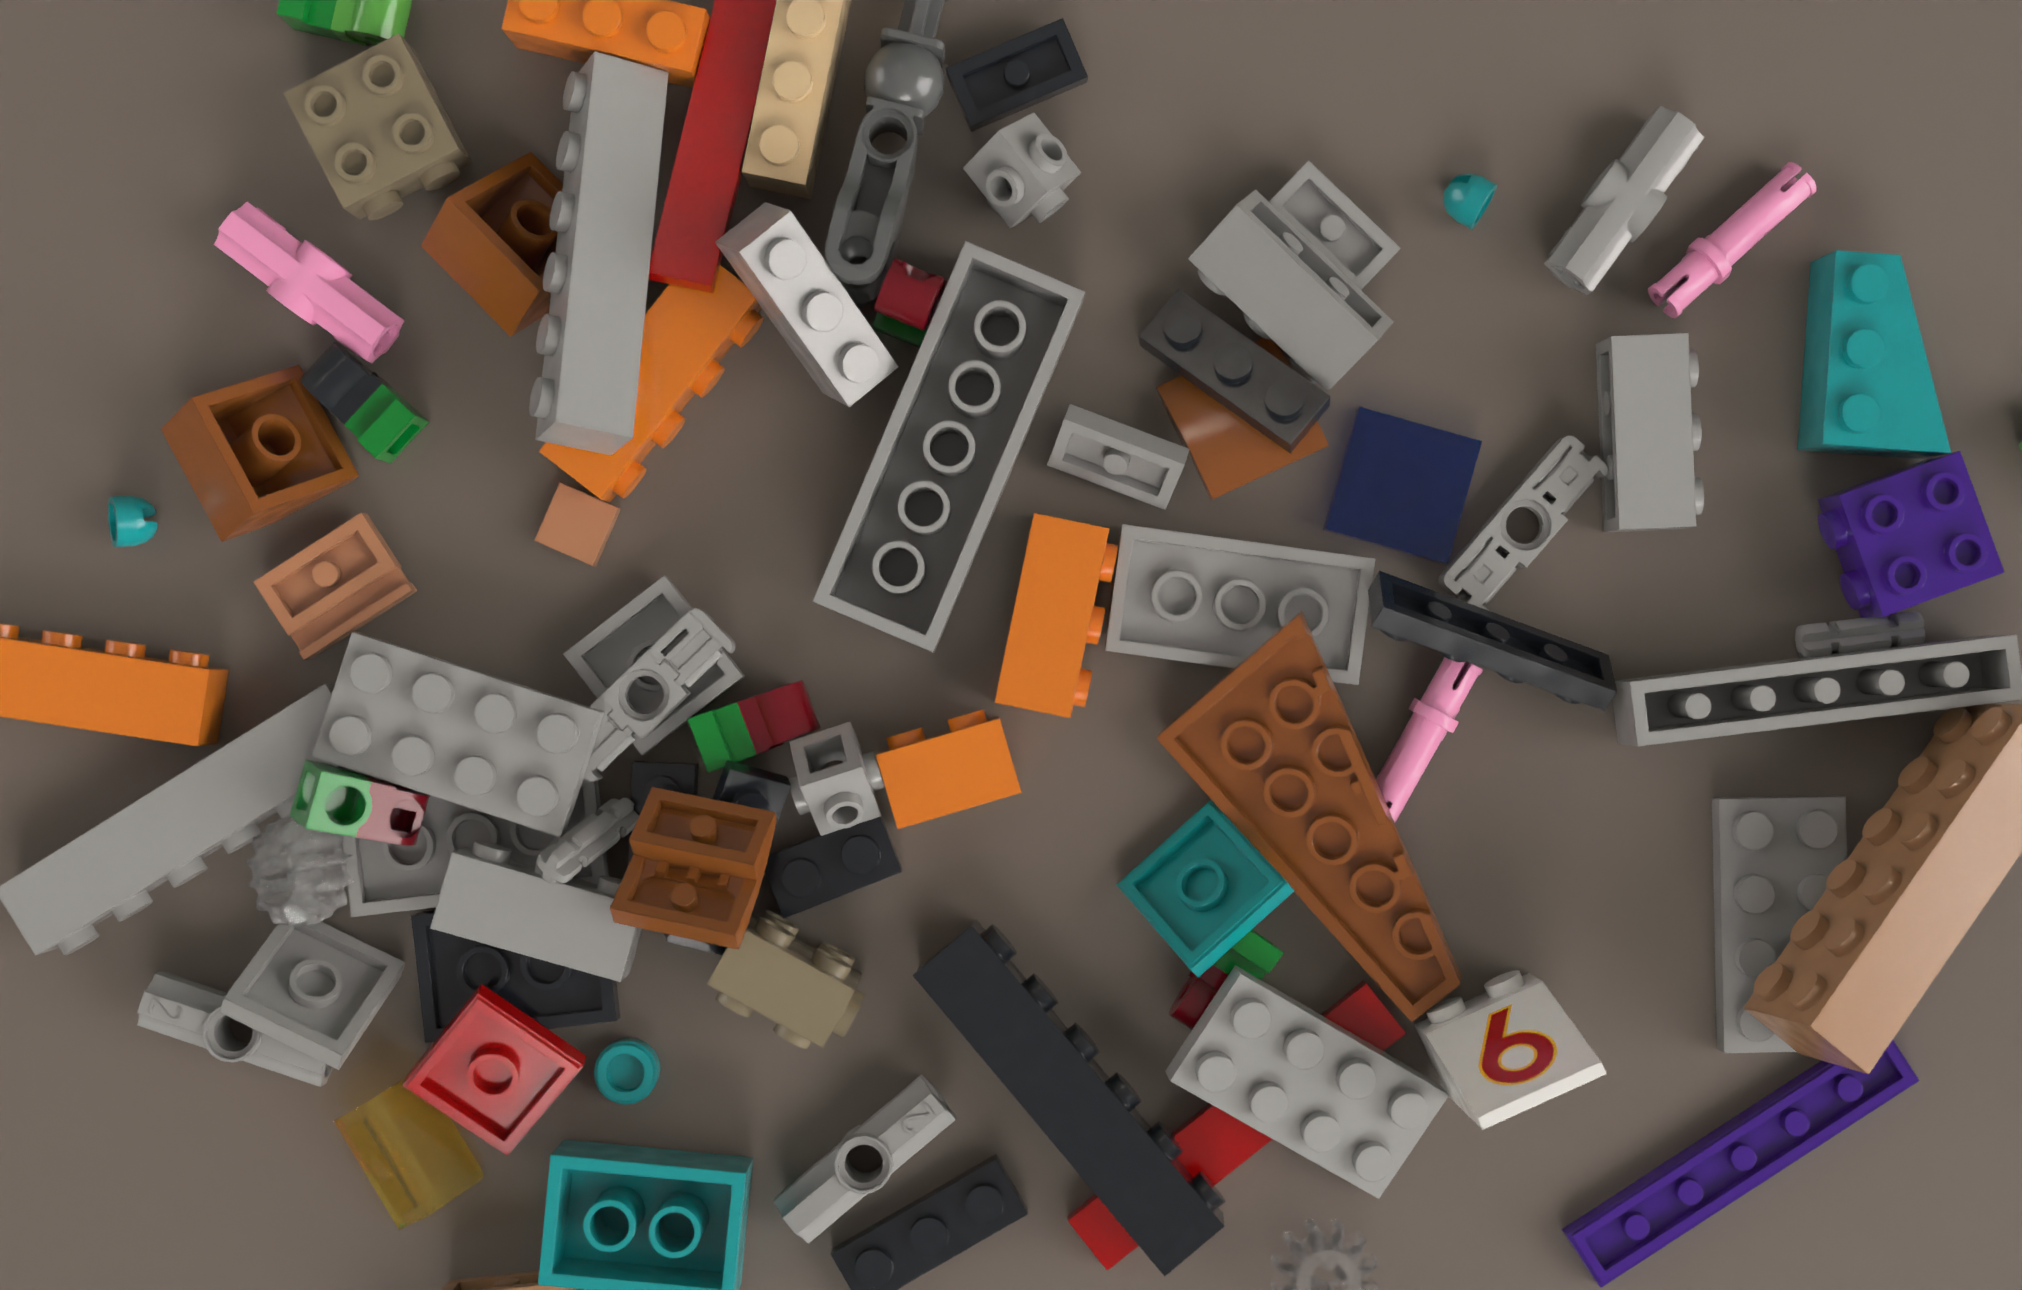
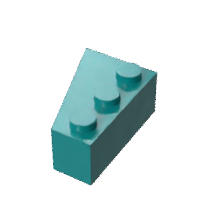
[1797,250,1951,459]

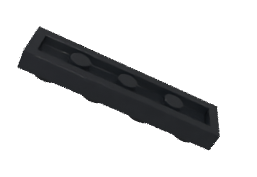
[1368,571,1617,711]

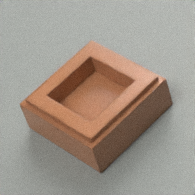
[534,483,621,567]

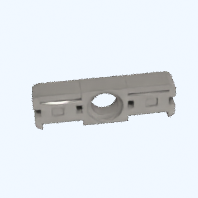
[1438,436,1608,611]
[584,608,736,782]

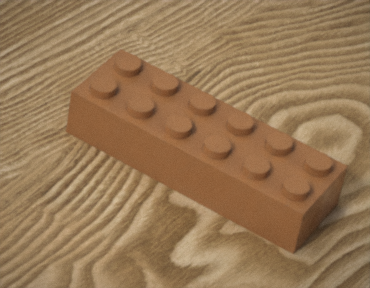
[1743,704,2022,1074]

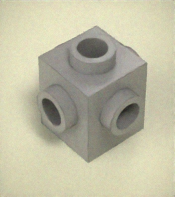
[963,112,1081,228]
[789,722,885,836]

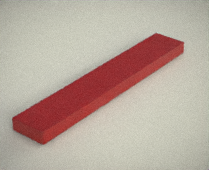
[649,0,777,293]
[1067,981,1406,1271]

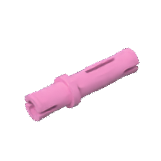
[1648,162,1817,319]
[1376,657,1483,823]

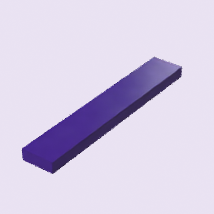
[1561,1040,1920,1288]

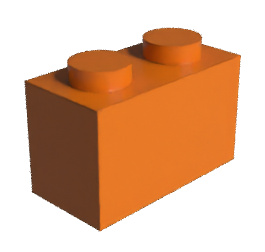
[876,709,1022,829]

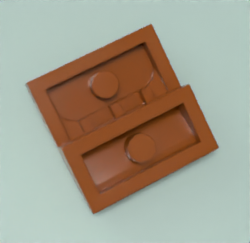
[1156,338,1329,501]
[610,787,777,950]

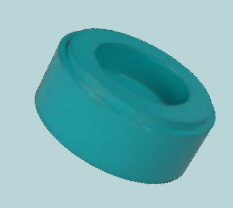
[594,1037,661,1105]

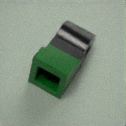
[300,342,429,463]

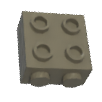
[283,33,472,220]
[707,910,866,1049]

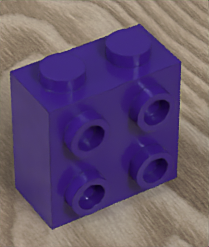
[1817,451,2005,618]

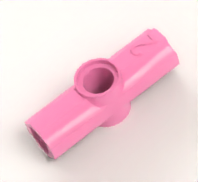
[214,202,405,363]

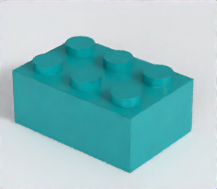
[538,1139,754,1290]

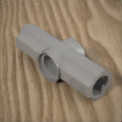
[1544,105,1704,295]
[137,971,334,1087]
[773,1074,957,1244]

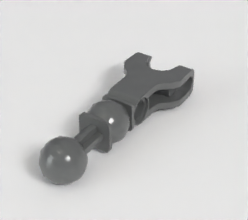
[825,0,948,308]

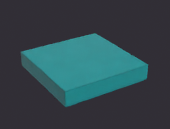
[1116,800,1294,977]

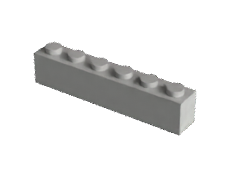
[529,52,669,455]
[1613,635,2022,747]
[0,683,361,956]

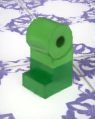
[276,0,413,46]

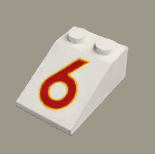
[1415,970,1607,1130]

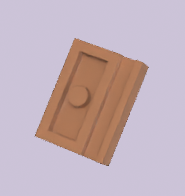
[254,512,417,660]

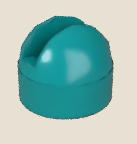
[1443,173,1498,230]
[108,495,158,547]

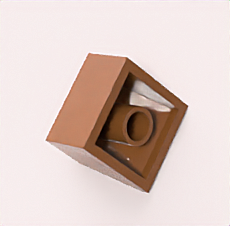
[421,151,563,337]
[161,365,359,542]

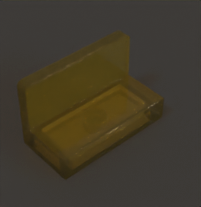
[334,1078,484,1230]

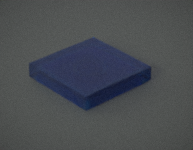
[1323,407,1482,564]

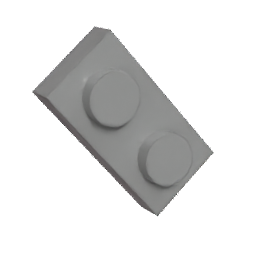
[1269,160,1401,290]
[1047,404,1190,510]

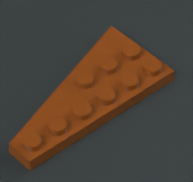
[1156,610,1462,1022]

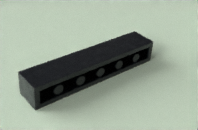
[913,920,1225,1276]

